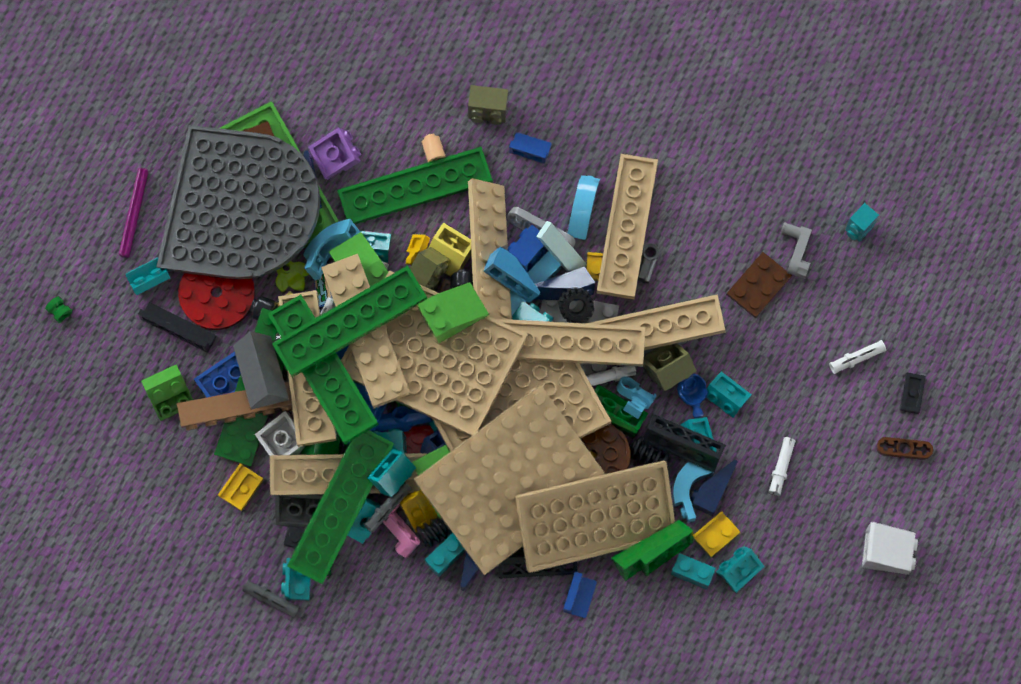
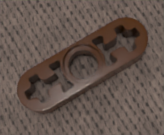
[876,437,933,460]

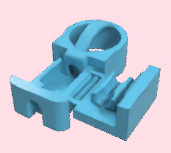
[616,377,657,419]

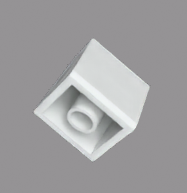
[862,522,918,575]

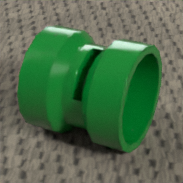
[45,296,72,323]

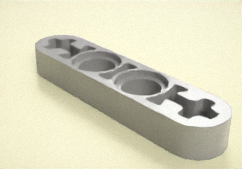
[507,207,576,247]

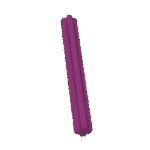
[119,168,149,258]

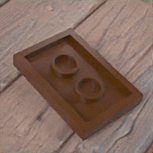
[726,252,792,318]

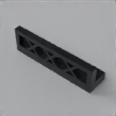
[138,302,217,353]
[642,414,726,472]
[498,547,577,579]

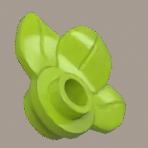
[275,261,309,292]

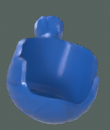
[677,374,708,419]

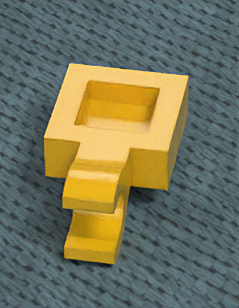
[405,234,430,265]

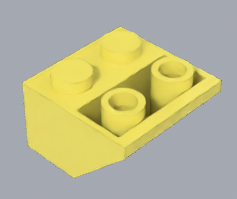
[429,223,472,277]

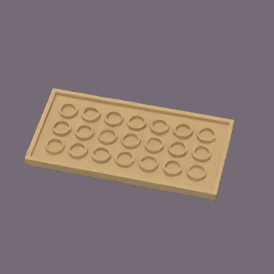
[516,461,675,572]

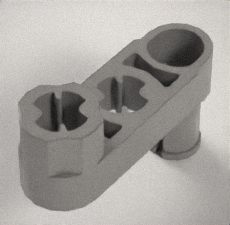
[781,222,812,279]

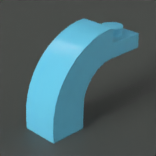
[568,175,600,240]
[303,219,360,280]
[672,462,714,523]

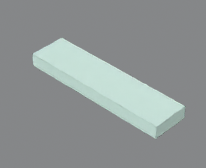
[536,221,587,272]

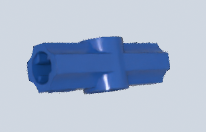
[375,406,433,432]

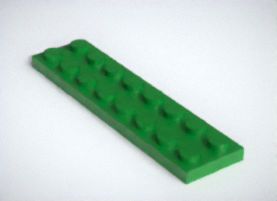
[337,147,493,224]
[272,265,428,377]
[268,294,379,444]
[214,308,284,467]
[287,430,394,584]

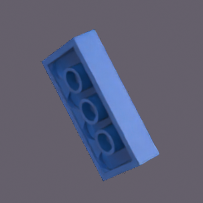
[194,351,241,398]

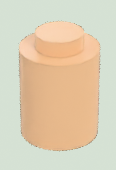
[422,134,446,162]

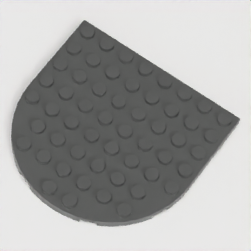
[157,125,320,279]

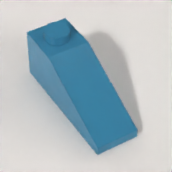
[484,247,540,302]

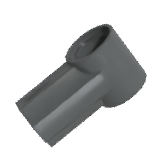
[638,243,659,283]

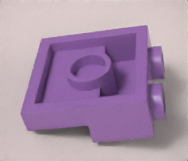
[308,127,361,180]

